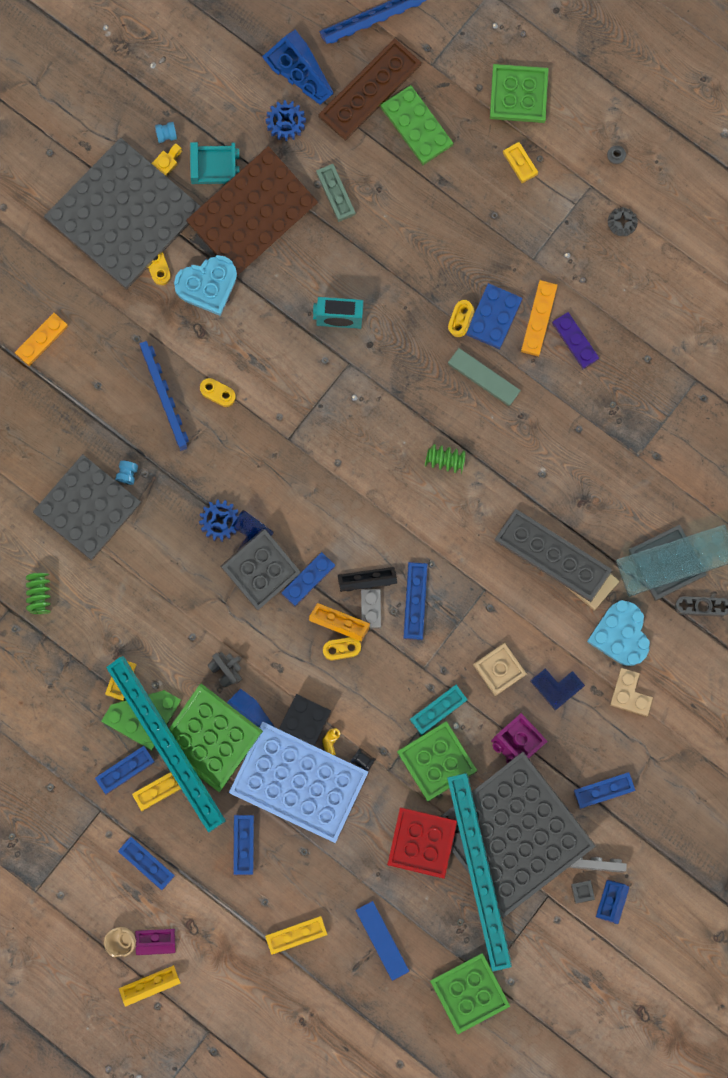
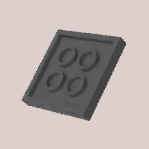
[629,525,707,601]
[220,528,301,610]

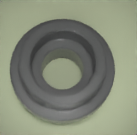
[607,146,626,164]

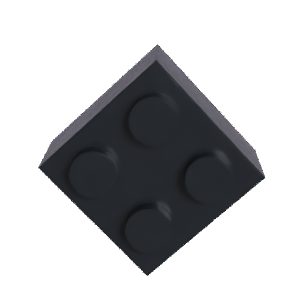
[279,694,331,746]

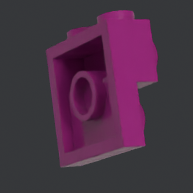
[491,713,548,764]

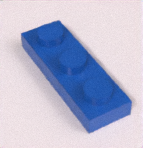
[281,552,335,607]
[95,746,155,795]
[573,772,636,809]
[234,815,254,875]
[118,837,175,890]

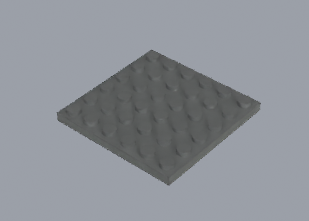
[44,138,201,290]
[441,752,596,918]

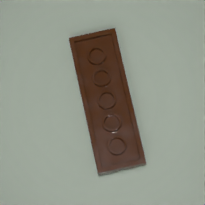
[318,38,422,141]

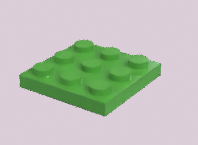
[490,64,548,123]
[397,721,477,802]
[430,953,510,1035]

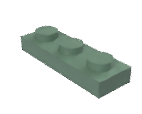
[316,164,356,222]

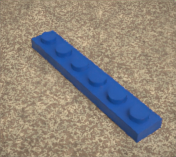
[319,0,427,44]
[139,341,189,451]

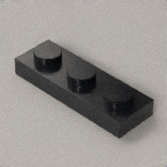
[337,567,397,592]

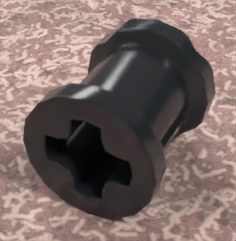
[350,748,376,771]

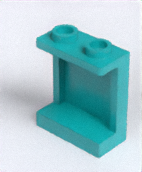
[190,142,240,184]

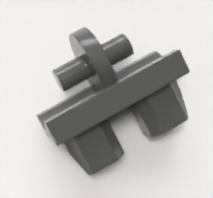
[208,652,243,687]

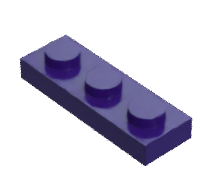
[552,312,599,369]

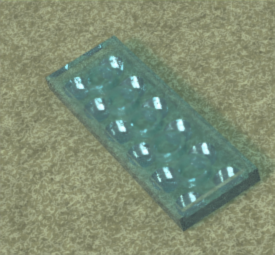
[616,525,728,597]

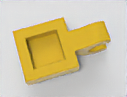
[151,144,182,177]

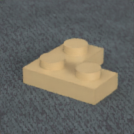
[610,668,653,717]

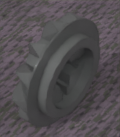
[608,207,638,236]

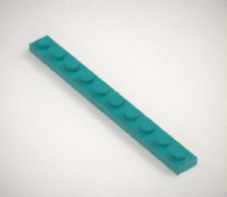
[106,656,226,833]
[447,773,512,971]

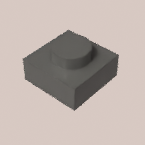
[571,880,595,904]

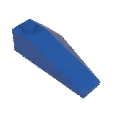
[262,29,334,105]
[227,689,274,727]

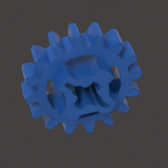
[266,100,306,141]
[199,500,241,542]

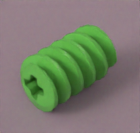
[425,444,466,474]
[26,573,51,614]

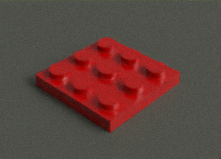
[387,807,458,879]

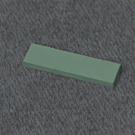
[448,348,521,407]

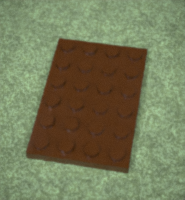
[186,146,318,276]

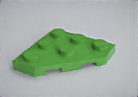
[101,690,181,751]

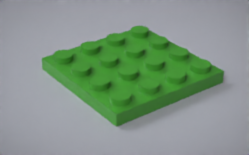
[169,684,263,792]

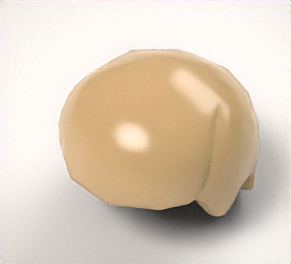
[103,927,136,957]

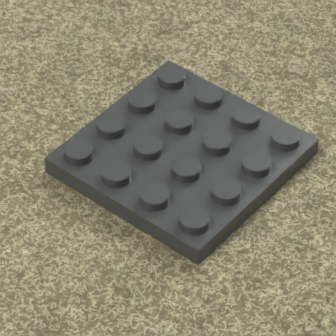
[33,454,141,561]

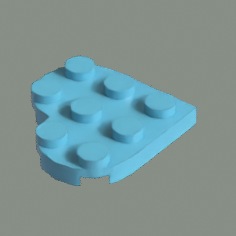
[174,255,237,316]
[587,600,650,666]

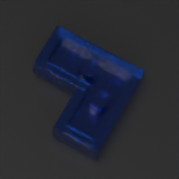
[232,510,274,550]
[530,668,585,711]

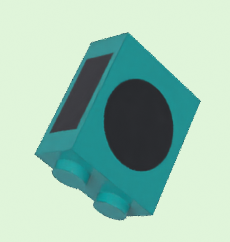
[313,297,363,329]

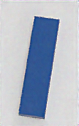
[403,562,428,640]
[355,901,410,981]

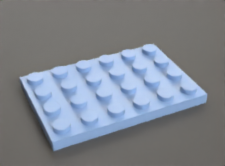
[229,722,368,843]

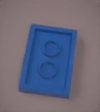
[465,283,523,349]

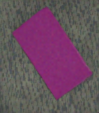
[135,929,176,955]

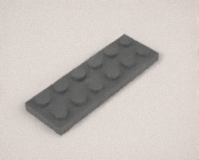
[495,509,612,602]

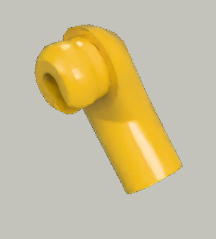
[322,728,340,755]

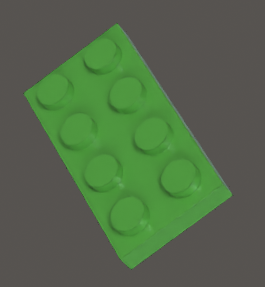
[381,85,453,165]

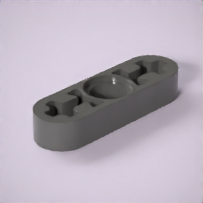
[675,596,728,617]

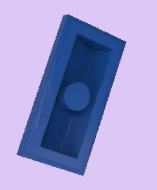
[596,880,629,924]

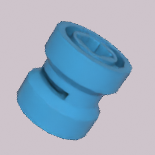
[155,122,177,143]
[115,461,138,485]

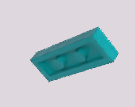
[410,685,468,735]

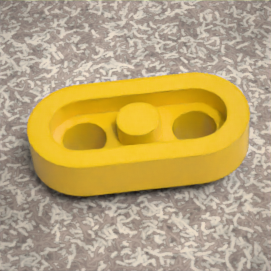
[148,252,171,285]
[448,300,474,337]
[200,378,236,407]
[323,637,361,661]

